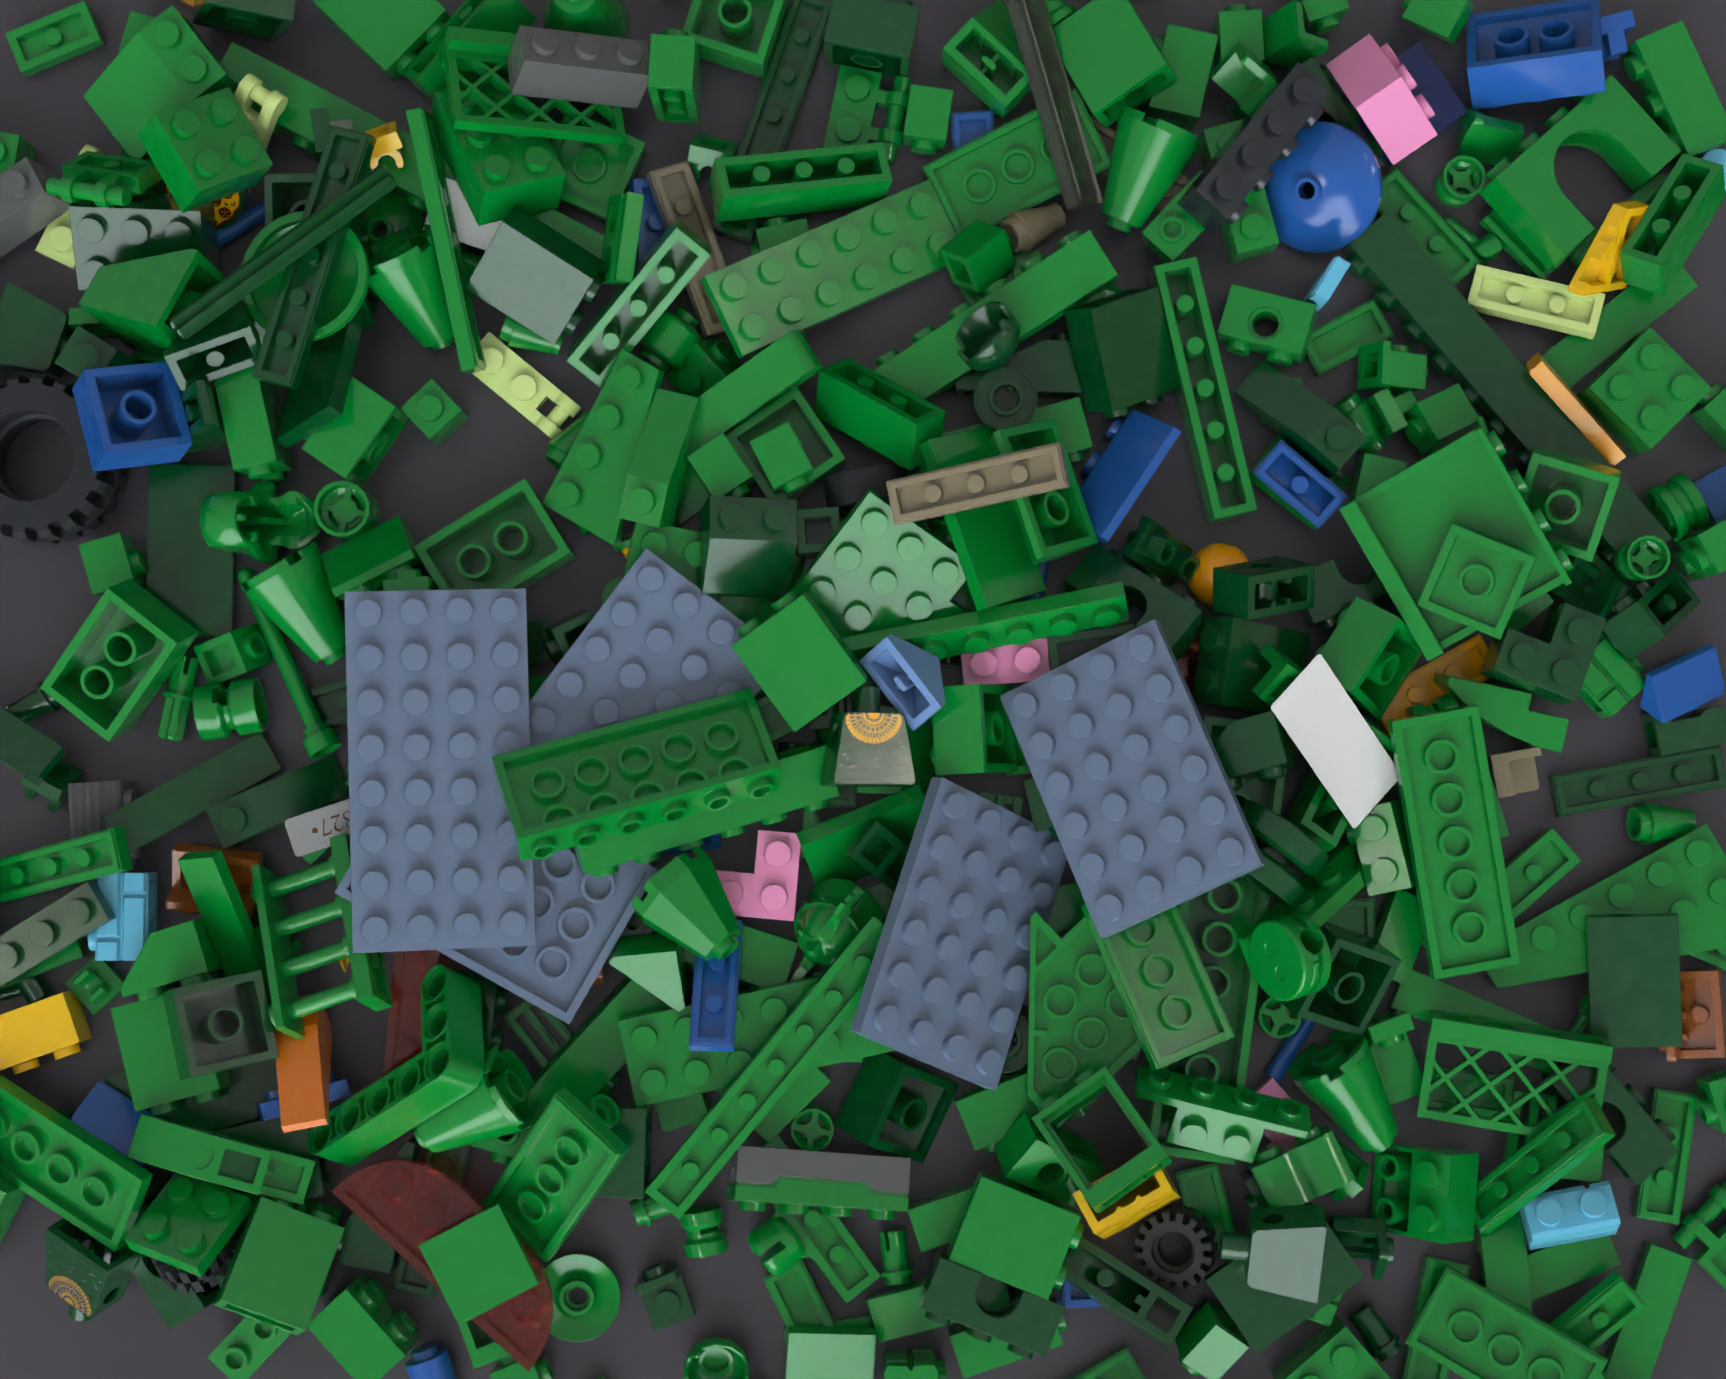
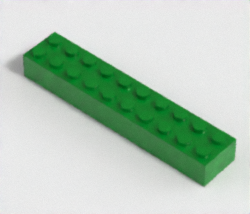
[1141,715,1290,1165]

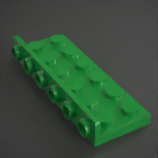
[492,688,781,861]

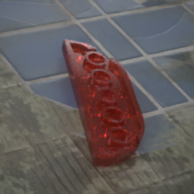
[332,1160,553,1371]

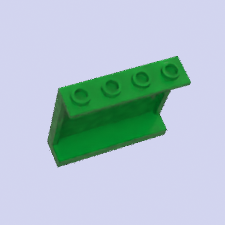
[1339,425,1574,661]

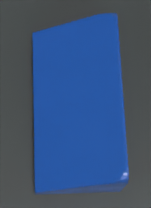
[1253,439,1348,529]
[1640,644,1725,723]
[70,1080,164,1166]

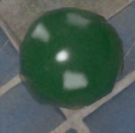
[956,301,1020,371]

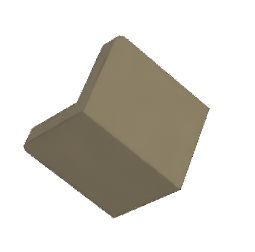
[1487,747,1542,798]

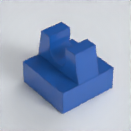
[1601,9,1636,63]

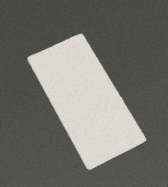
[1271,654,1398,828]

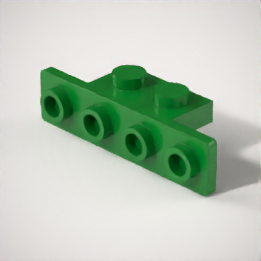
[1239,842,1364,973]
[1134,1064,1311,1163]

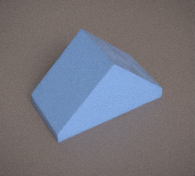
[859,634,946,731]

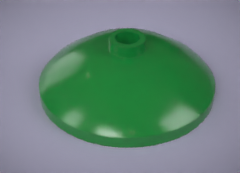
[242,211,370,341]

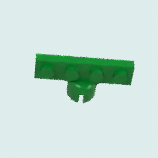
[747,1135,881,1304]

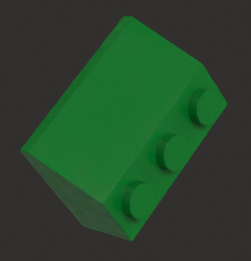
[990,418,1098,565]

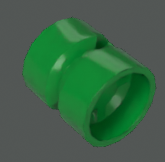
[314,481,381,542]
[192,677,268,741]

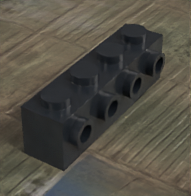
[1177,62,1330,232]

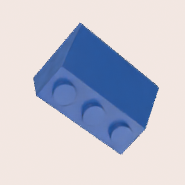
[1467,0,1606,110]
[1080,409,1181,547]

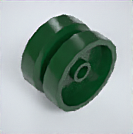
[1242,800,1329,908]

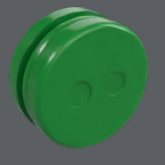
[1249,913,1332,1001]

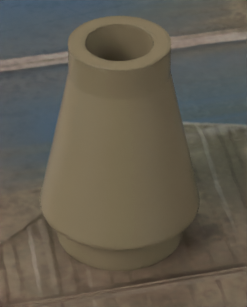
[1000,203,1066,253]

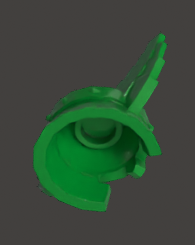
[790,878,885,981]

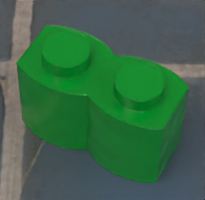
[1247,1123,1355,1207]

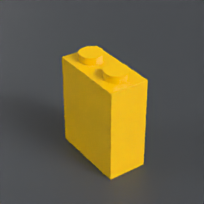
[1073,1168,1181,1240]

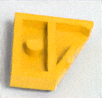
[1568,200,1650,296]

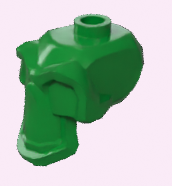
[199,480,321,564]

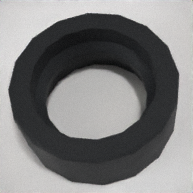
[823,464,906,509]

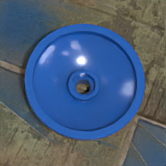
[1264,121,1383,253]

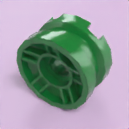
[1645,473,1710,542]

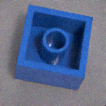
[72,361,193,472]

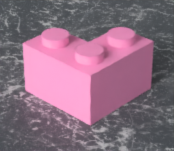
[1326,34,1438,165]
[715,829,801,921]

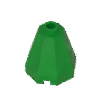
[631,847,741,961]

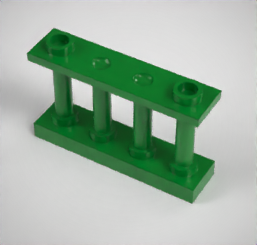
[250,833,393,1040]

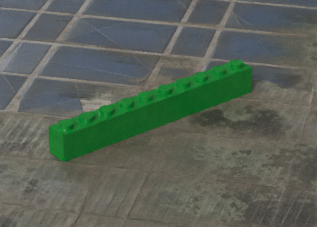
[221,41,604,277]

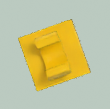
[364,121,404,170]

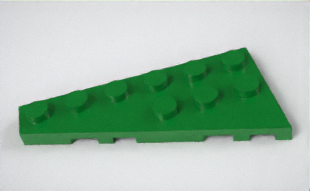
[1486,824,1726,989]

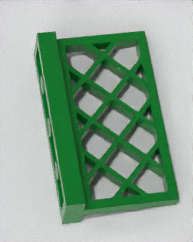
[439,26,626,145]
[1417,1009,1613,1137]

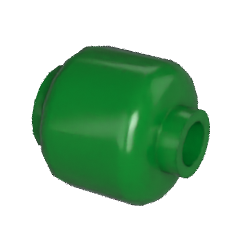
[639,306,702,373]

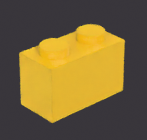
[0,991,92,1075]

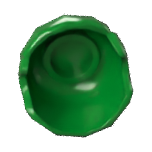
[682,1337,749,1379]

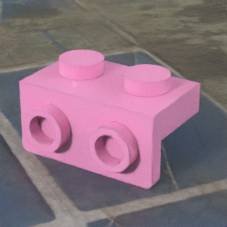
[961,637,1050,685]

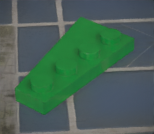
[542,350,664,546]

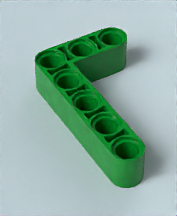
[306,964,485,1167]

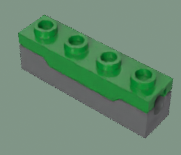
[727,1146,911,1220]

